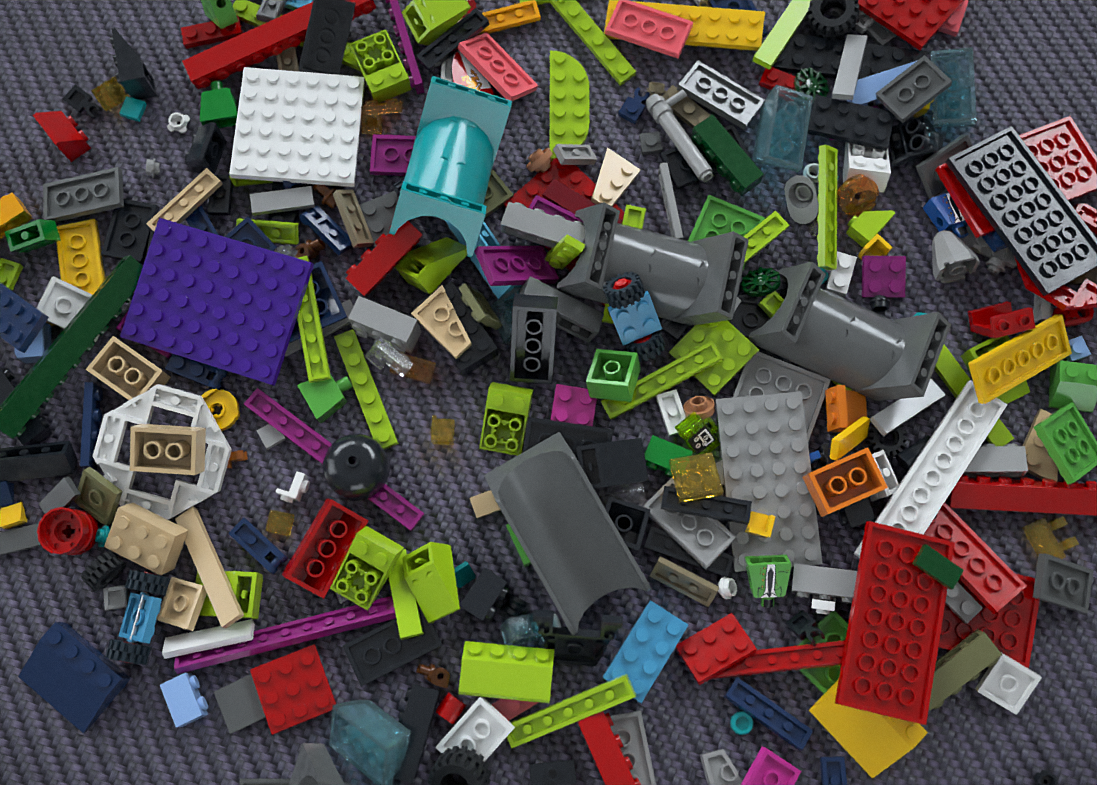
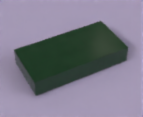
[912,544,964,590]

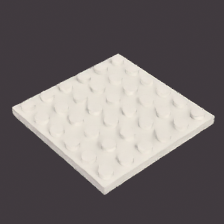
[229,67,365,187]

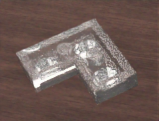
[365,337,413,377]

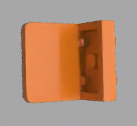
[825,385,867,433]

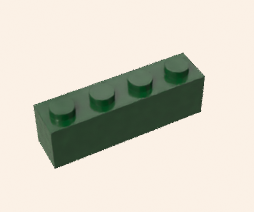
[691,114,764,196]

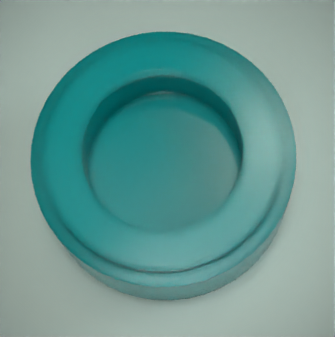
[730,711,753,735]

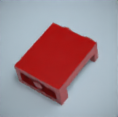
[968,301,1035,339]

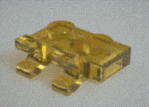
[1022,516,1079,559]

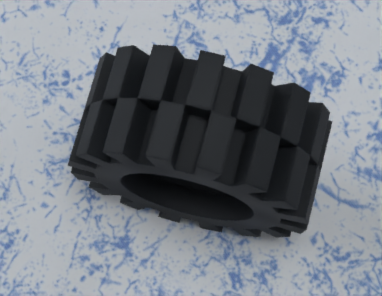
[865,424,908,459]
[81,550,126,592]

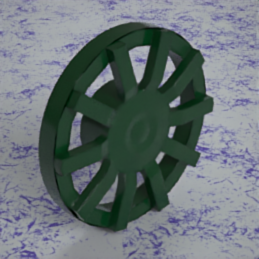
[794,68,829,104]
[742,267,781,297]

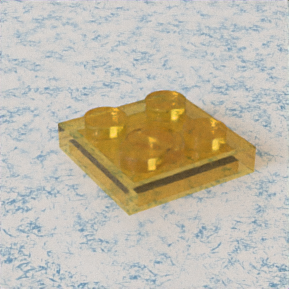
[669,452,724,502]

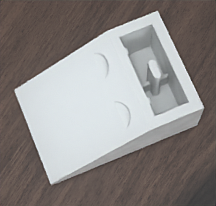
[843,142,891,192]

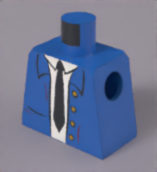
[923,193,969,239]

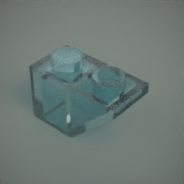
[500,613,542,646]

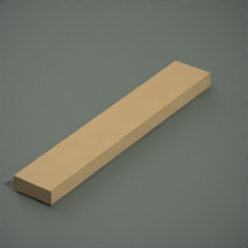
[175,506,244,628]

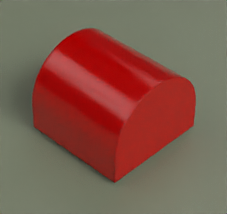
[435,692,467,725]

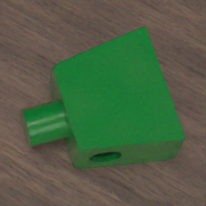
[200,81,238,128]

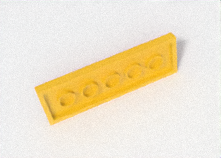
[968,315,1072,404]

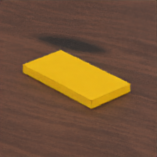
[56,219,105,295]

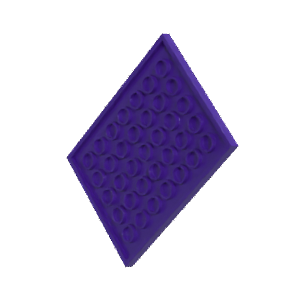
[120,218,314,386]

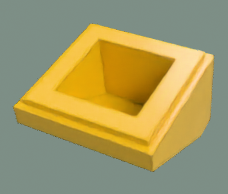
[0,502,28,529]

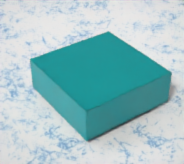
[119,96,147,122]

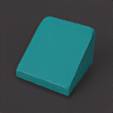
[454,561,476,588]

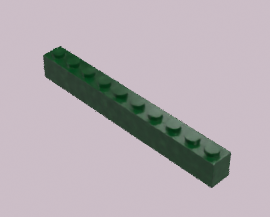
[0,255,143,439]

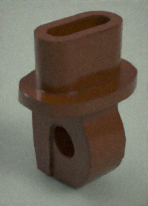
[312,184,337,209]
[294,239,326,260]
[416,663,450,688]

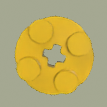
[201,389,240,431]

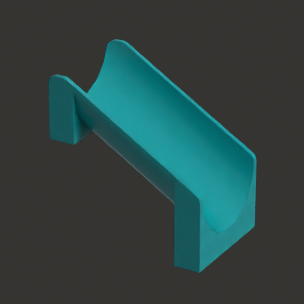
[389,76,512,257]

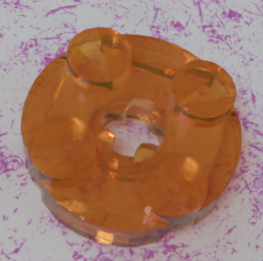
[837,174,879,216]

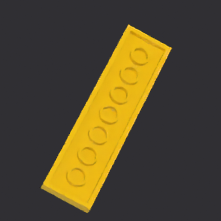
[604,0,765,51]

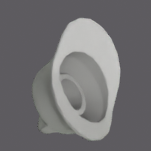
[784,175,818,224]

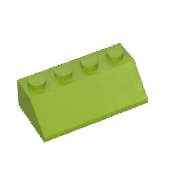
[459,641,554,703]

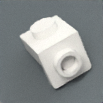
[276,472,310,503]
[811,595,836,614]

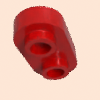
[1052,307,1094,327]

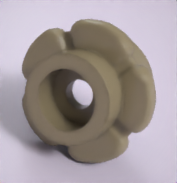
[647,82,666,96]

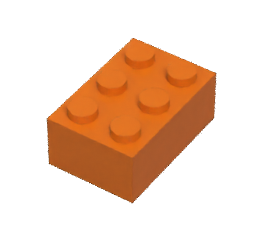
[802,447,888,517]

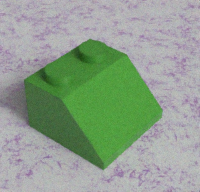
[1049,360,1097,413]

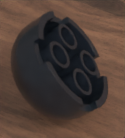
[323,434,390,501]

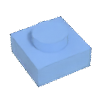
[1066,336,1091,362]

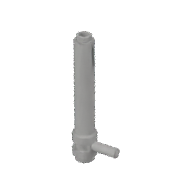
[646,89,713,182]

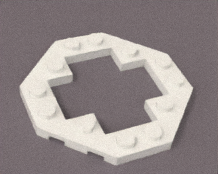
[93,384,232,520]

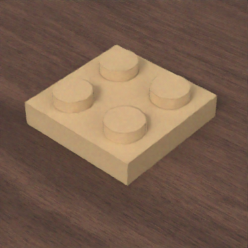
[156,577,207,631]

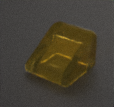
[361,113,383,134]
[266,510,295,536]

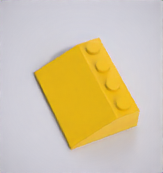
[808,679,928,778]

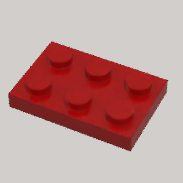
[676,613,757,685]

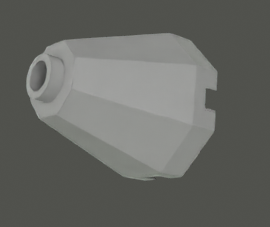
[932,230,980,284]

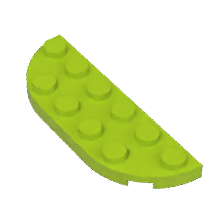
[550,50,589,162]

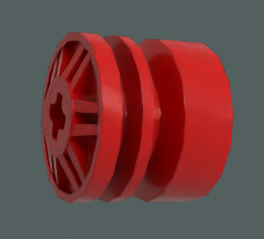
[37,507,99,555]

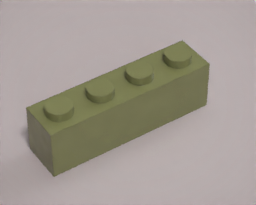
[929,629,1002,711]

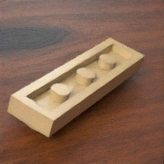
[146,168,222,232]

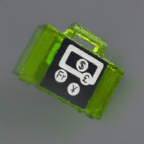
[675,411,720,460]

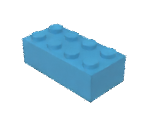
[602,600,688,703]

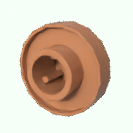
[526,148,553,173]
[683,396,715,422]

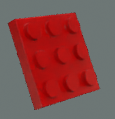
[250,644,337,735]

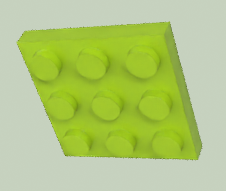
[669,320,759,396]

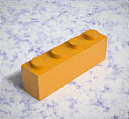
[0,192,33,239]

